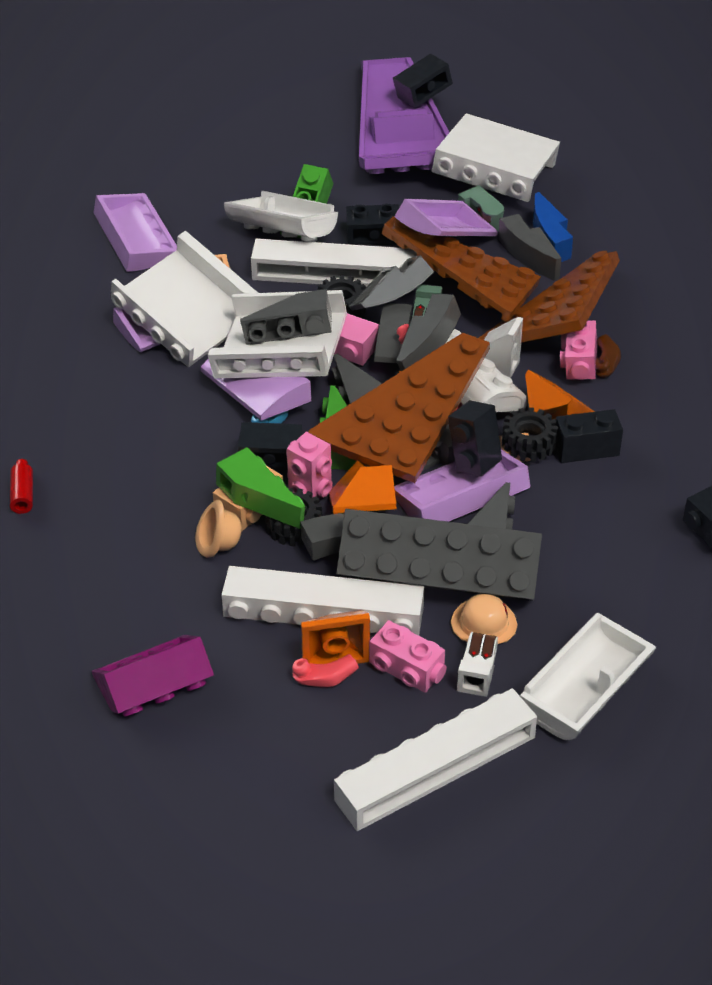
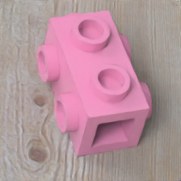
[560,321,597,380]
[286,432,333,500]
[369,620,447,693]

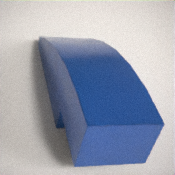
[533,192,573,262]

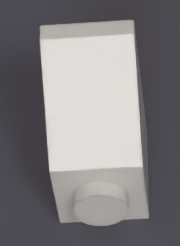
[484,317,523,378]

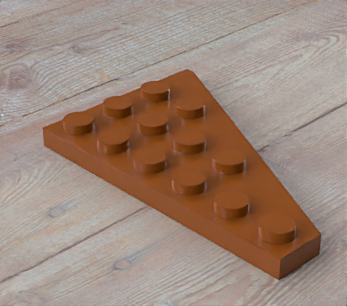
[382,216,541,322]
[479,251,620,343]
[308,333,490,483]

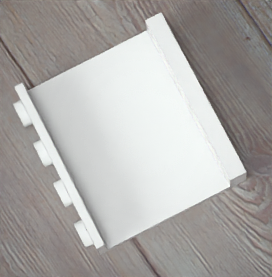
[432,113,560,202]
[111,231,258,368]
[208,290,347,379]

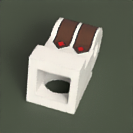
[457,632,498,697]

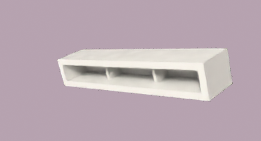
[251,239,417,290]
[222,566,424,636]
[334,688,537,831]

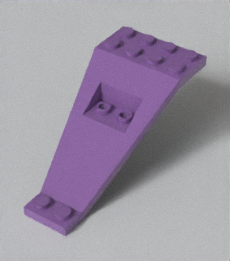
[359,57,450,174]

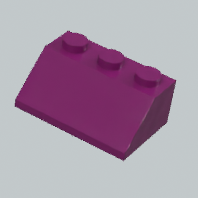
[91,635,214,716]

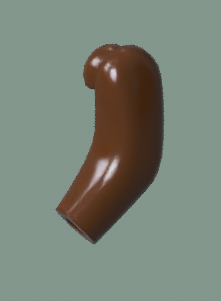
[596,334,621,378]

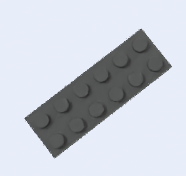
[337,509,542,601]

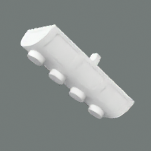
[224,191,338,242]
[446,329,527,412]
[520,613,656,740]

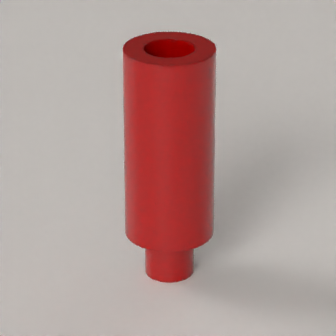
[10,459,33,514]

